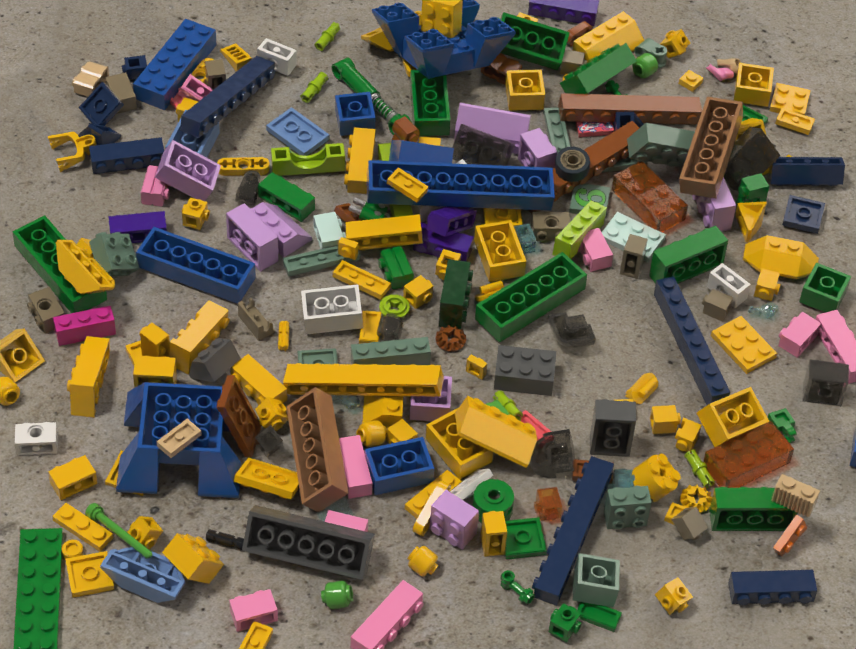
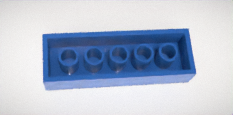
[133,18,217,110]
[136,227,256,304]

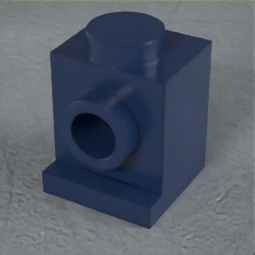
[122,55,147,80]

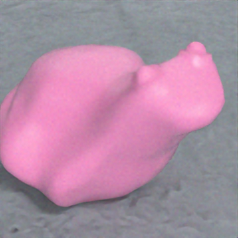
[706,64,734,81]

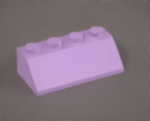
[454,103,531,154]

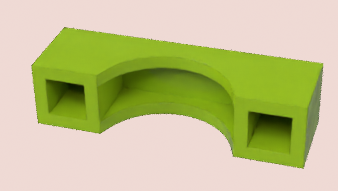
[271,143,345,176]
[552,200,607,259]

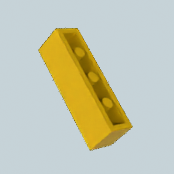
[344,127,375,194]
[345,214,423,250]

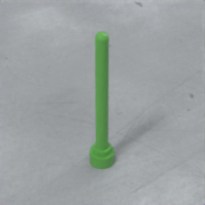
[85,503,152,559]

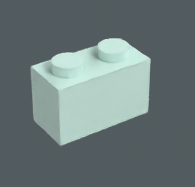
[313,212,346,249]

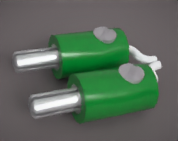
[349,197,390,220]

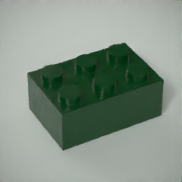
[438,259,473,330]

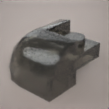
[548,312,596,348]
[531,429,575,478]

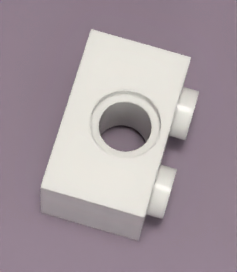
[257,38,297,76]
[707,263,751,308]
[15,422,58,456]

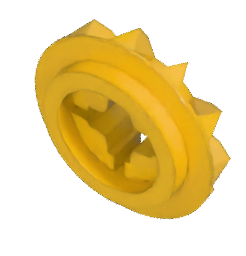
[680,484,712,513]

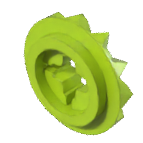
[379,295,410,321]

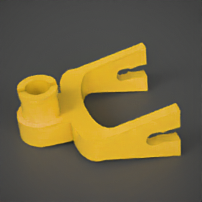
[48,131,96,172]

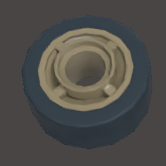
[555,146,590,182]

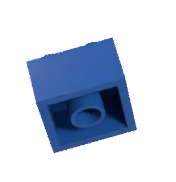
[335,92,376,136]

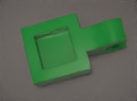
[768,408,797,443]

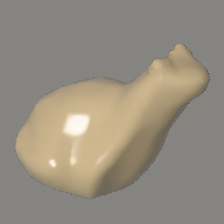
[717,58,742,74]

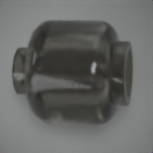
[377,314,404,341]

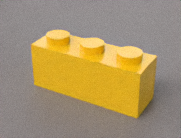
[230,354,287,405]

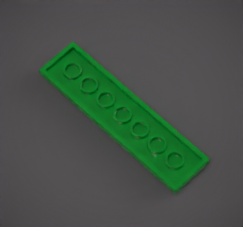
[13,528,63,649]

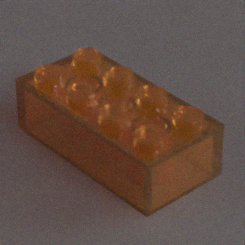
[611,161,688,232]
[703,421,794,488]

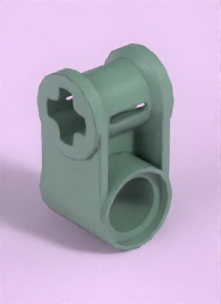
[634,38,667,68]

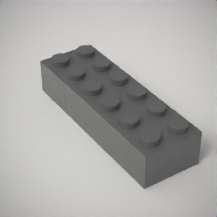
[242,505,375,580]

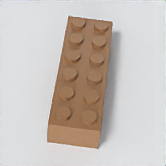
[679,97,743,199]
[286,387,348,513]

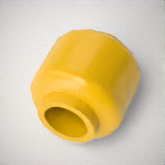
[0,377,20,406]
[356,420,387,448]
[407,546,439,577]

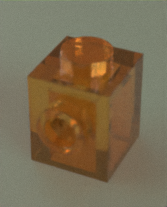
[534,487,562,521]

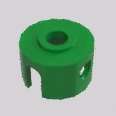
[473,479,514,523]

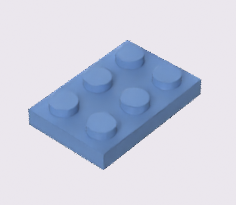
[266,107,330,156]

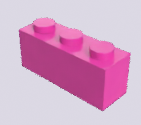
[53,306,116,346]

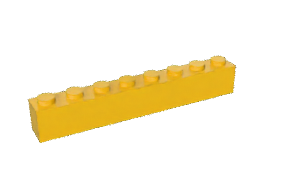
[283,363,444,397]

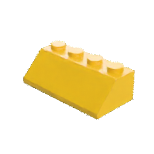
[572,11,644,63]
[455,395,537,468]

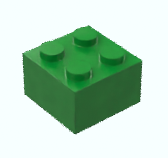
[799,263,851,313]

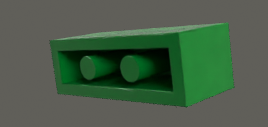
[258,172,315,222]

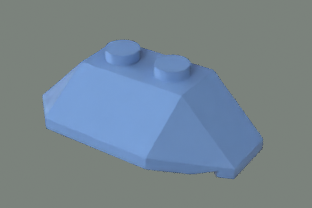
[100,547,185,603]

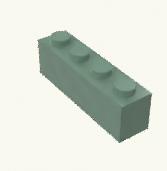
[351,337,431,365]

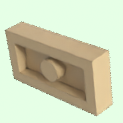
[157,419,201,458]

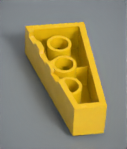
[169,300,230,375]
[67,336,110,418]

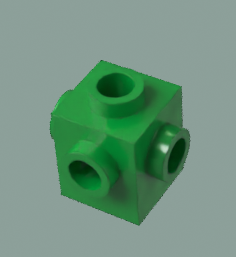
[548,603,582,643]

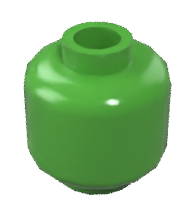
[632,53,658,79]
[321,581,353,609]

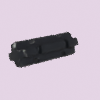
[206,529,244,550]

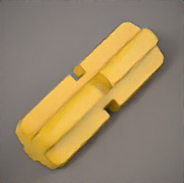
[278,321,289,351]

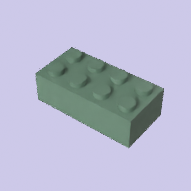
[627,123,695,168]

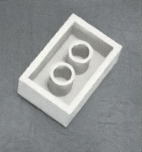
[301,285,363,334]

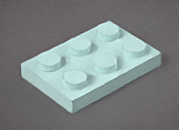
[602,212,666,263]

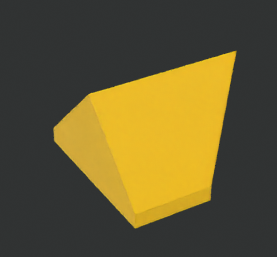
[735,202,767,242]

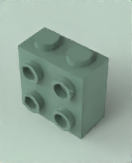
[89,232,140,276]
[603,486,652,529]

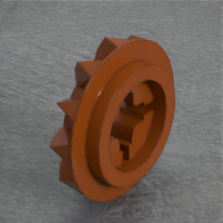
[435,325,466,351]

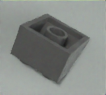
[189,338,241,382]

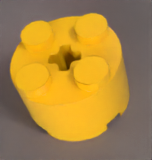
[632,453,681,502]

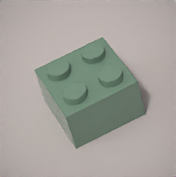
[573,553,620,607]

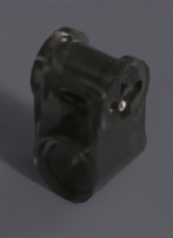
[235,170,260,206]

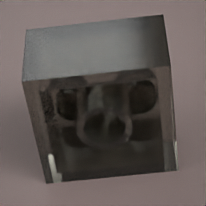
[802,359,849,407]

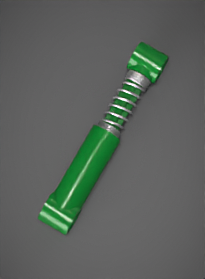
[331,57,412,135]

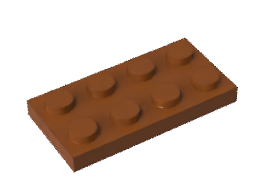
[217,375,262,457]

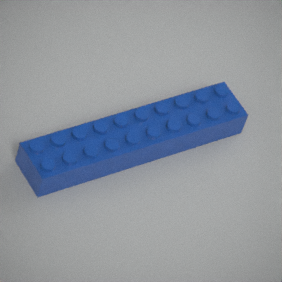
[367,160,555,211]

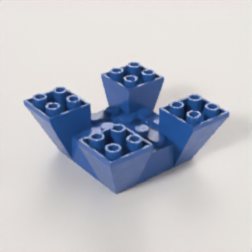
[372,0,516,78]
[116,382,242,498]

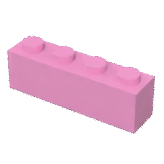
[815,310,856,384]
[350,580,424,649]

